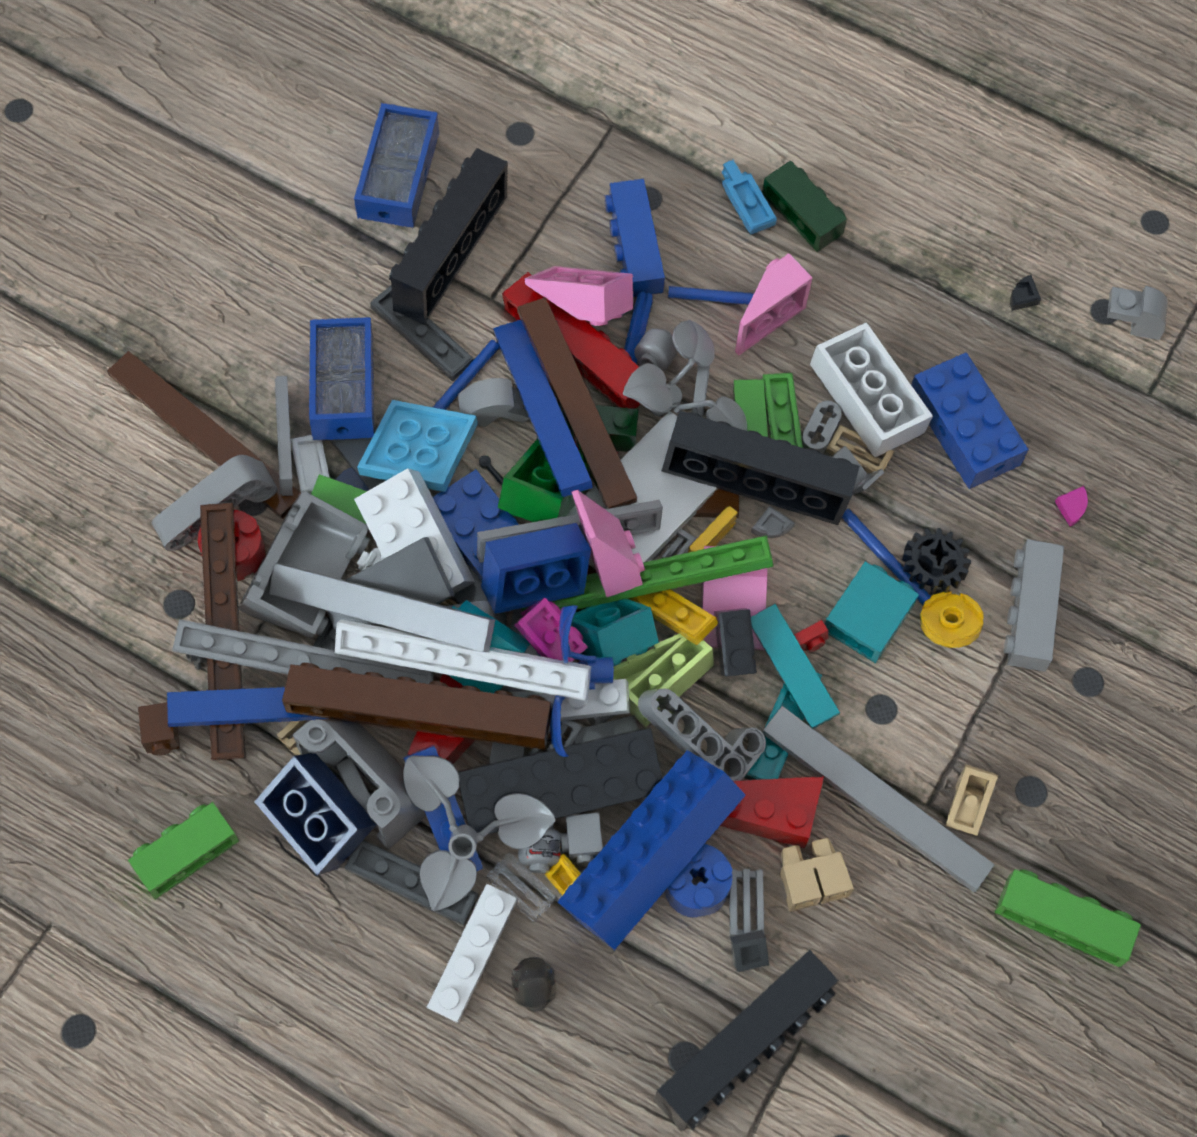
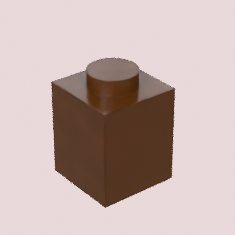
[138,702,180,756]

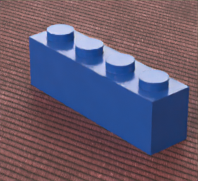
[605,179,665,297]

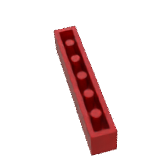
[502,272,641,409]

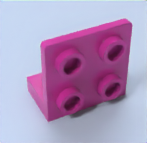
[514,598,587,662]

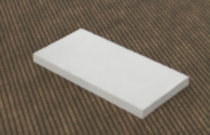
[567,411,718,570]

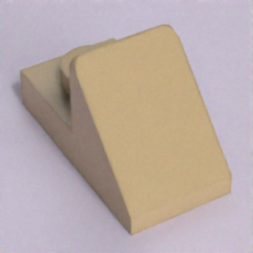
[946,765,998,836]

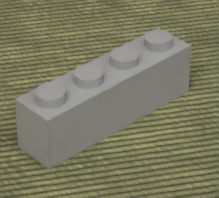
[1004,539,1064,672]

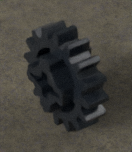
[901,528,971,593]

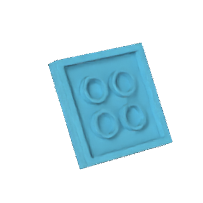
[357,400,478,492]

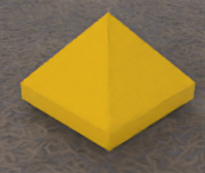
[545,854,581,895]

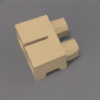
[780,838,854,912]

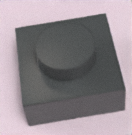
[730,930,769,972]

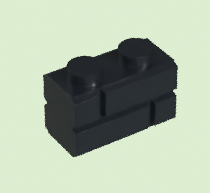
[714,608,757,677]

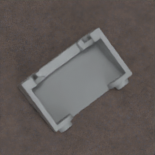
[238,490,370,638]
[293,719,426,850]

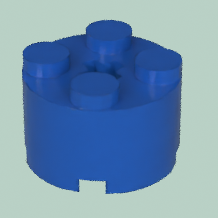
[665,844,732,918]

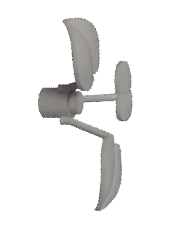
[623,320,747,431]
[403,755,555,911]

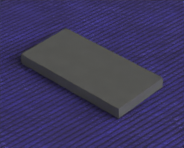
[327,537,455,630]

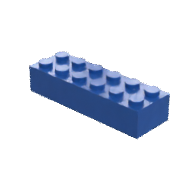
[557,750,746,950]

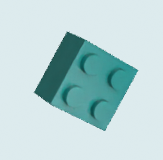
[571,599,659,666]

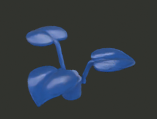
[536,605,614,757]

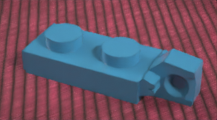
[722,160,777,235]

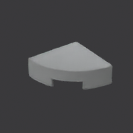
[751,506,795,538]

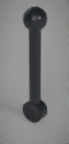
[479,455,504,486]

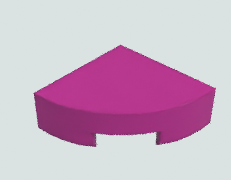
[1055,486,1088,527]

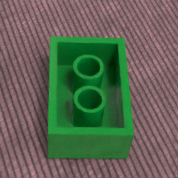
[497,438,592,522]

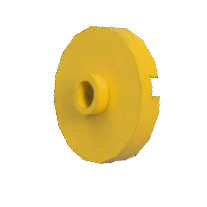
[920,591,984,648]

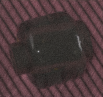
[511,957,557,1011]

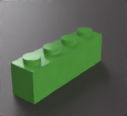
[994,869,1141,968]

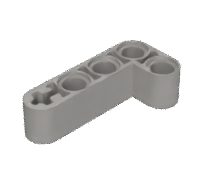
[152,455,277,551]
[638,688,766,781]

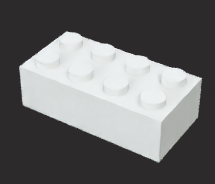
[810,322,933,458]
[354,468,475,594]

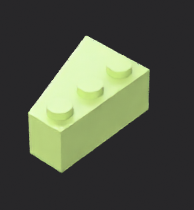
[613,634,714,727]

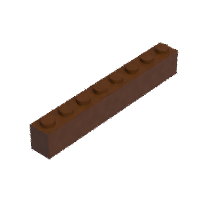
[282,663,551,750]

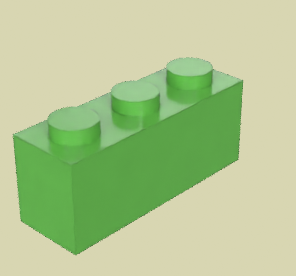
[128,802,239,900]

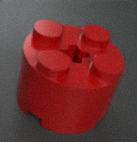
[197,510,266,581]

